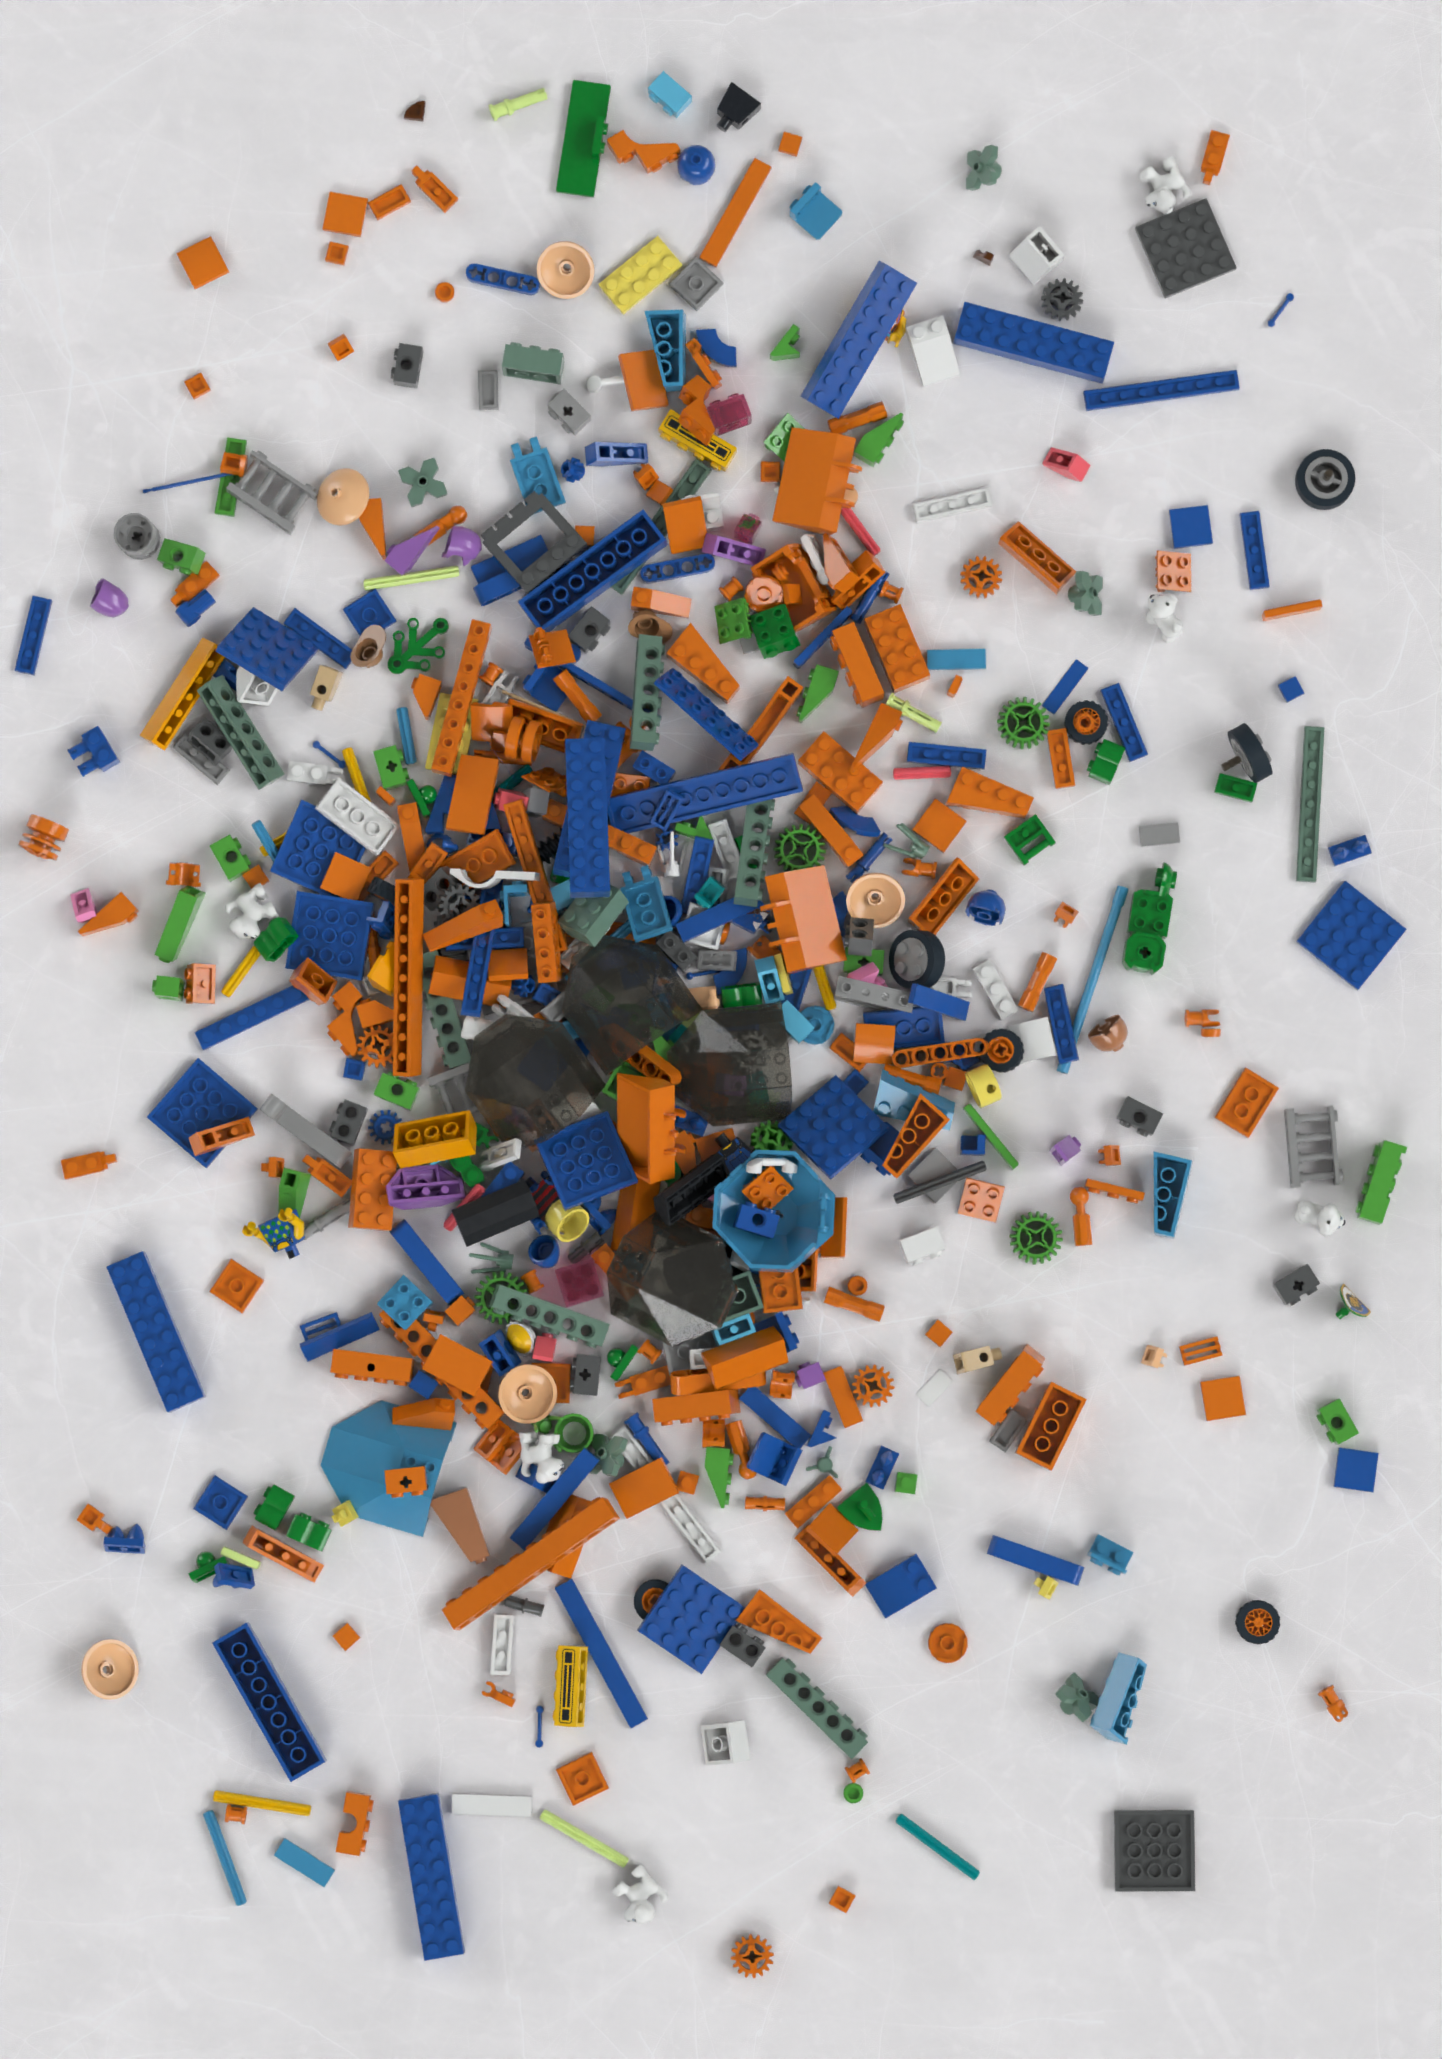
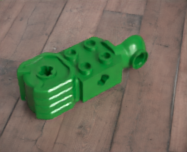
[1122,862,1177,975]

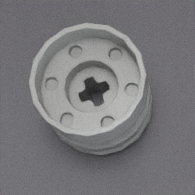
[113,513,160,560]

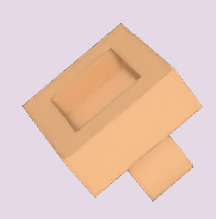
[1141,1345,1167,1368]

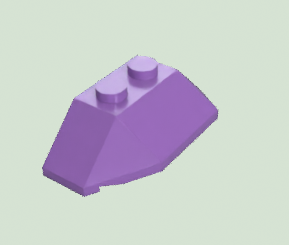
[386,1164,466,1210]

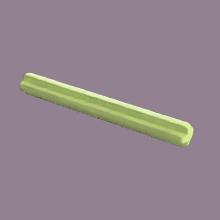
[363,566,459,590]
[540,1810,629,1868]

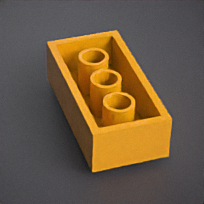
[393,1110,477,1169]

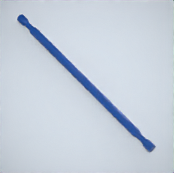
[143,473,232,493]

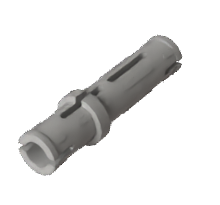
[304,1199,350,1240]

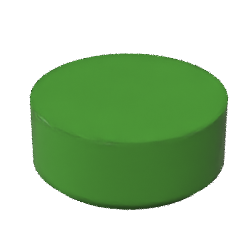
[843,1783,863,1803]

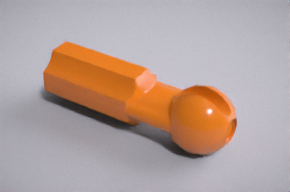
[413,505,467,546]
[1070,1187,1092,1246]
[725,1420,757,1480]

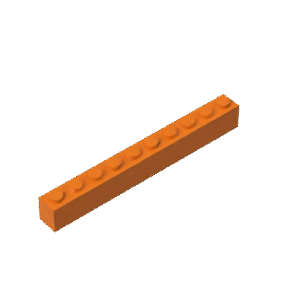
[393,878,424,1077]
[441,1497,620,1631]

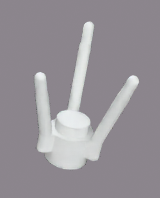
[655,831,687,877]

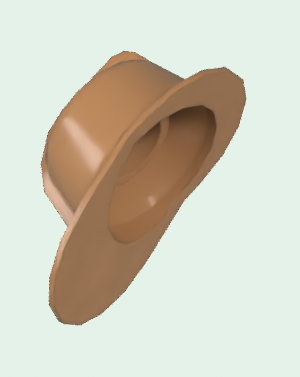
[628,609,673,644]
[350,625,386,668]

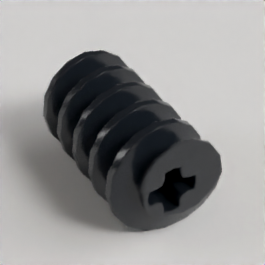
[537,828,562,867]

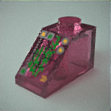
[734,513,762,545]

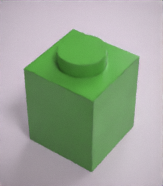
[894,1472,918,1494]

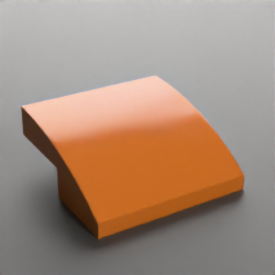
[176,236,229,289]
[470,702,513,742]
[853,1023,895,1064]
[473,1419,522,1475]

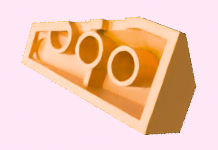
[367,941,394,997]

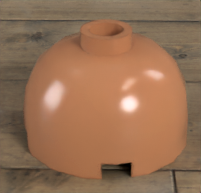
[1088,1015,1128,1052]

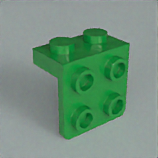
[750,604,801,659]

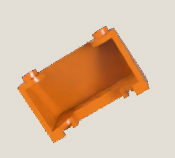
[751,543,837,633]

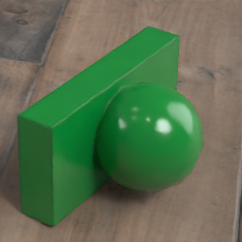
[407,779,437,819]
[607,1344,638,1381]
[188,1551,230,1583]

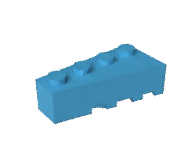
[645,310,686,392]
[873,1069,955,1131]
[1153,1151,1192,1239]
[1090,1652,1147,1745]

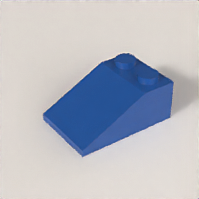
[865,1554,937,1618]

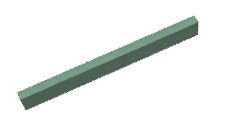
[611,459,712,595]
[1296,726,1325,883]

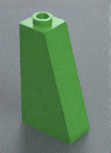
[154,886,206,963]

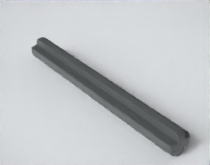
[893,1161,987,1204]

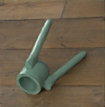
[883,823,930,859]
[469,1242,514,1274]
[806,1446,838,1478]

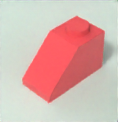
[1042,447,1091,482]
[493,788,529,812]
[532,1333,557,1363]

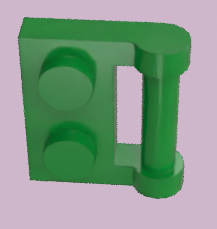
[1004,814,1056,866]

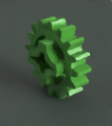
[750,1120,793,1151]

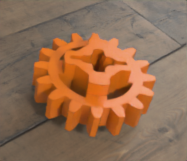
[960,556,1002,599]
[357,1025,393,1069]
[852,1364,895,1407]
[731,1934,774,1978]

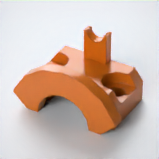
[166,862,201,887]
[746,935,783,959]
[769,1369,795,1399]
[702,1419,725,1448]

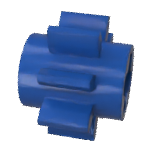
[561,457,585,483]
[655,828,679,852]
[511,975,535,997]

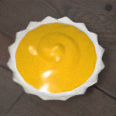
[504,1321,536,1357]

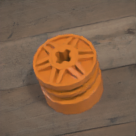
[18,814,69,861]

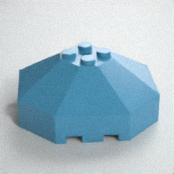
[712,1150,835,1272]

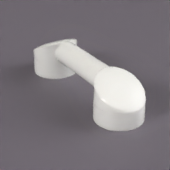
[587,376,625,393]
[746,1158,798,1174]

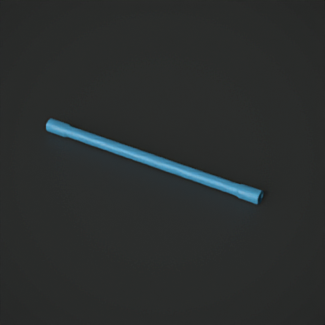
[1057,886,1129,1074]

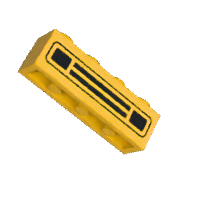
[658,409,737,471]
[553,1645,588,1727]

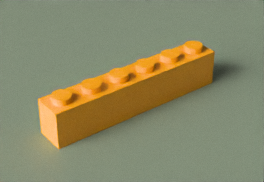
[140,637,225,751]

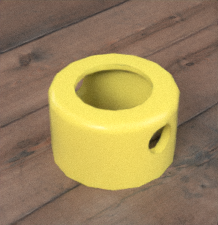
[965,1064,1002,1108]
[545,1199,589,1242]

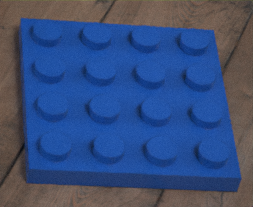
[216,607,318,691]
[269,800,366,898]
[1296,881,1407,991]
[285,891,375,981]
[147,1058,258,1168]
[778,1075,889,1180]
[534,1111,638,1211]
[637,1564,745,1674]

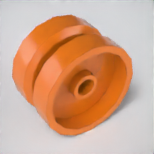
[505,716,543,764]

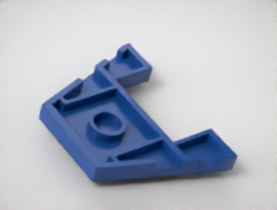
[425,775,502,834]

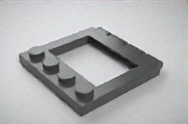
[481,491,587,594]

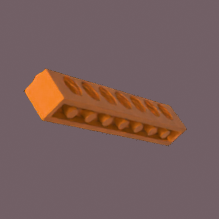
[431,619,492,777]
[379,1310,505,1429]

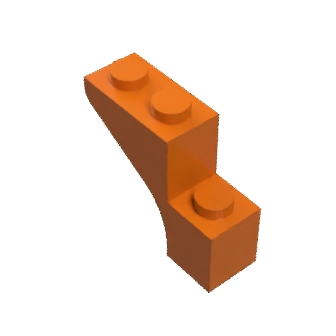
[607,130,680,174]
[678,375,715,446]
[327,981,364,1058]

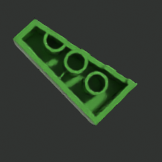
[1355,1140,1407,1225]

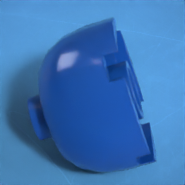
[677,145,715,185]
[965,889,1006,926]

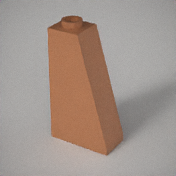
[431,1488,490,1564]

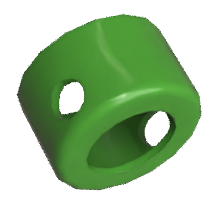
[554,1413,594,1453]

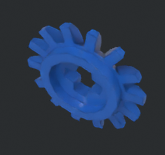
[368,1110,402,1145]

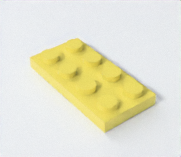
[598,236,683,315]
[425,692,479,775]

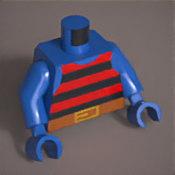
[526,1176,559,1235]

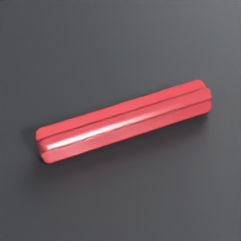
[841,508,880,556]
[893,766,951,780]
[444,1184,485,1231]

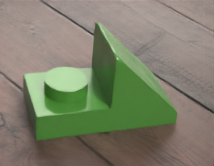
[770,324,800,361]
[675,816,713,839]

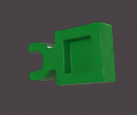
[476,1122,499,1149]

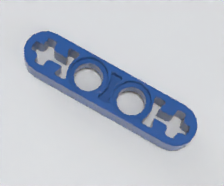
[466,264,540,295]
[640,554,715,584]

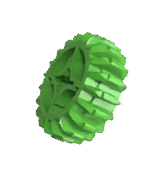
[997,697,1050,750]
[773,824,826,872]
[1009,1211,1063,1265]
[474,1271,527,1325]

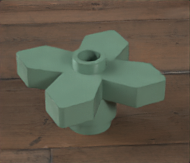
[966,145,1002,191]
[398,458,448,507]
[1068,571,1103,616]
[589,1434,628,1477]
[1055,1672,1099,1722]

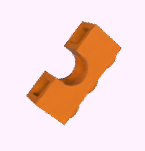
[336,1791,374,1856]

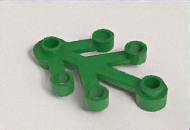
[388,618,449,674]

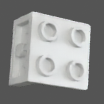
[681,492,724,531]

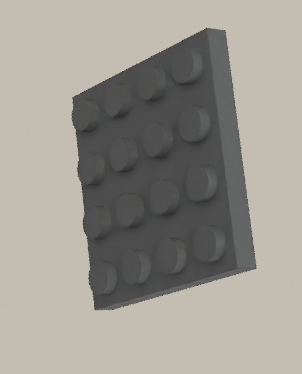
[1135,198,1237,298]
[1114,1810,1195,1892]

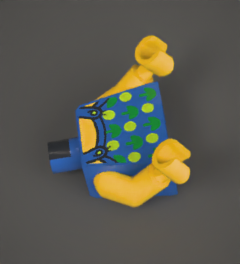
[242,1208,305,1259]

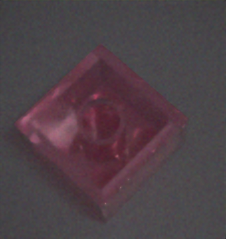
[707,393,752,436]
[555,1258,605,1308]

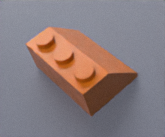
[818,1197,847,1259]

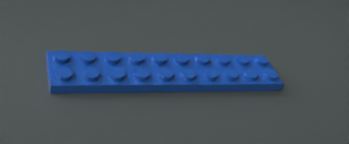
[607,753,803,833]

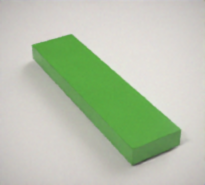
[215,437,247,517]
[963,1104,1019,1170]

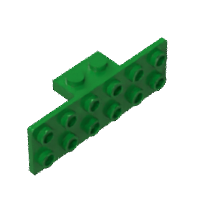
[556,80,611,198]

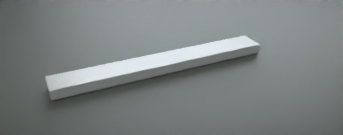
[610,1425,722,1563]

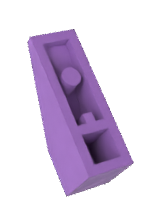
[384,526,440,575]
[701,533,766,566]
[1049,1135,1081,1166]

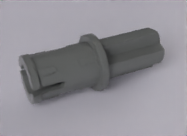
[568,1232,604,1265]
[504,1595,544,1617]

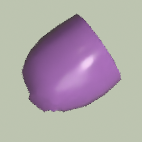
[441,526,482,566]
[90,578,129,618]

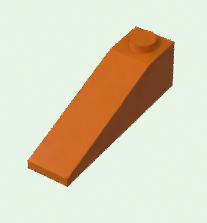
[849,703,903,773]
[798,794,864,868]
[397,802,426,873]
[423,899,503,952]
[795,1524,866,1597]
[242,1525,324,1583]

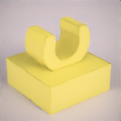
[331,1500,359,1527]
[1034,1576,1059,1600]

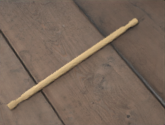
[501,690,586,728]

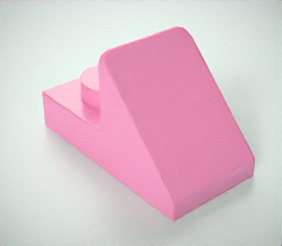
[70,888,98,923]
[847,962,888,987]

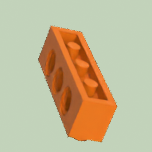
[531,901,563,983]

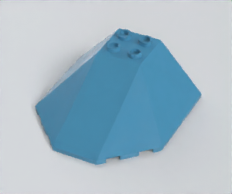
[321,1400,457,1537]

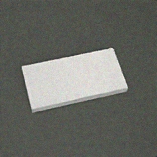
[315,777,400,856]

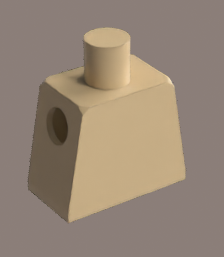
[310,665,343,711]
[953,1346,1002,1375]

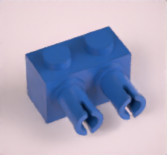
[67,726,120,777]

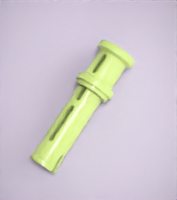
[488,88,548,121]
[886,692,942,733]

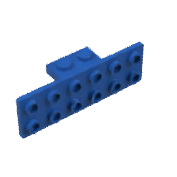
[654,668,759,761]

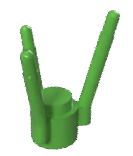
[531,1414,563,1452]

